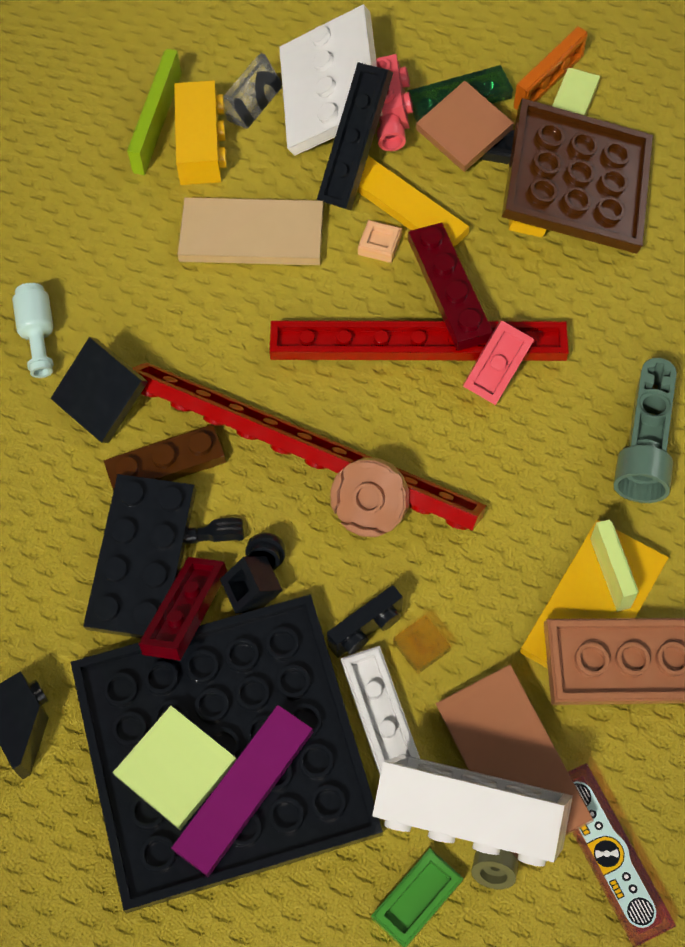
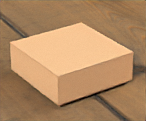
[358,220,402,263]

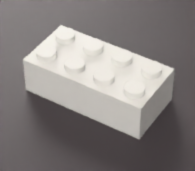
[372,755,573,867]

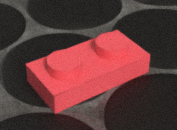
[462,320,534,405]

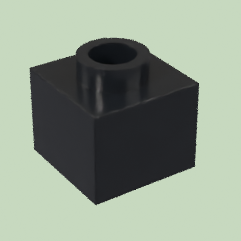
[220,556,283,614]

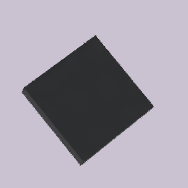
[50,337,148,443]

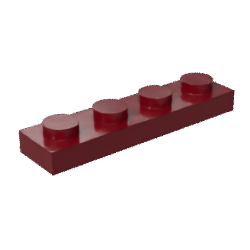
[408,223,493,351]

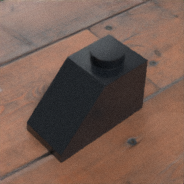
[0,671,49,779]

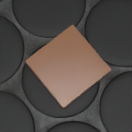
[416,81,514,172]

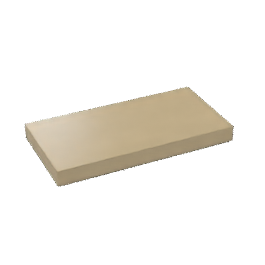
[178,197,324,265]

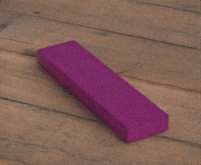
[171,705,313,877]

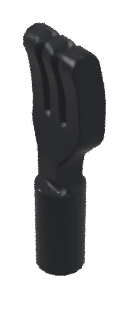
[186,518,244,544]

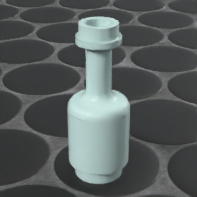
[12,283,54,378]

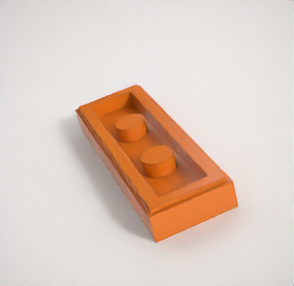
[514,27,587,110]

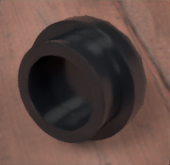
[245,532,286,571]

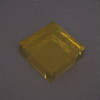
[393,615,451,674]

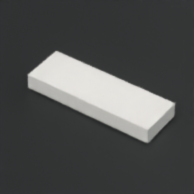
[341,646,420,775]

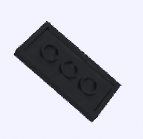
[83,474,196,638]

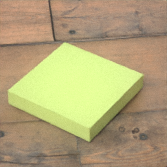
[113,706,237,830]

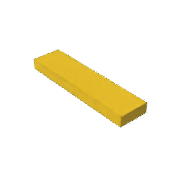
[357,155,469,247]

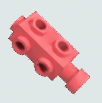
[376,54,413,151]

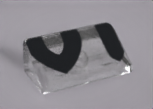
[224,53,282,129]

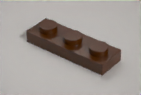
[103,424,226,491]

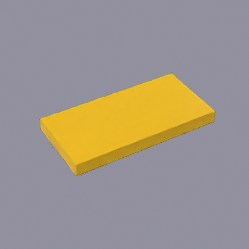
[520,520,669,669]

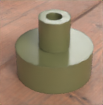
[471,849,518,889]

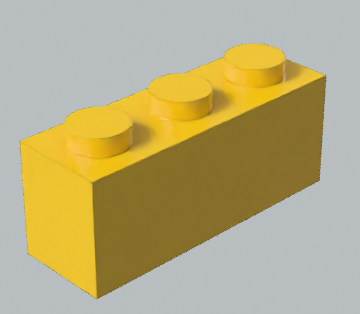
[174,80,227,185]

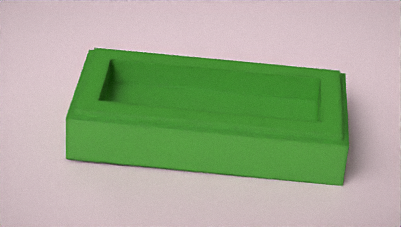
[371,848,464,947]

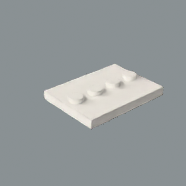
[279,4,383,156]

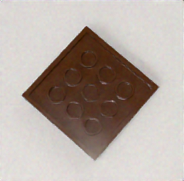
[501,98,653,254]

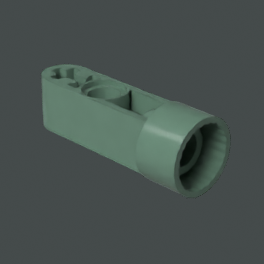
[613,358,677,503]

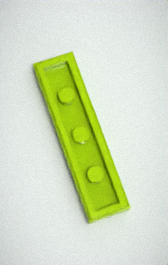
[127,49,182,175]

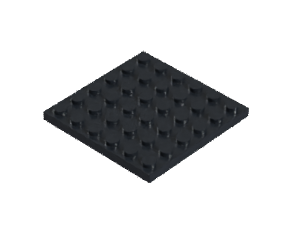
[71,594,383,913]

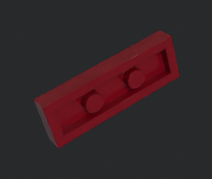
[139,557,227,661]

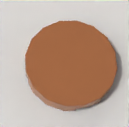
[330,458,409,537]

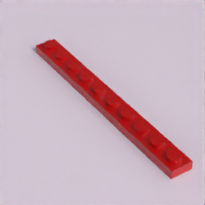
[132,362,487,531]

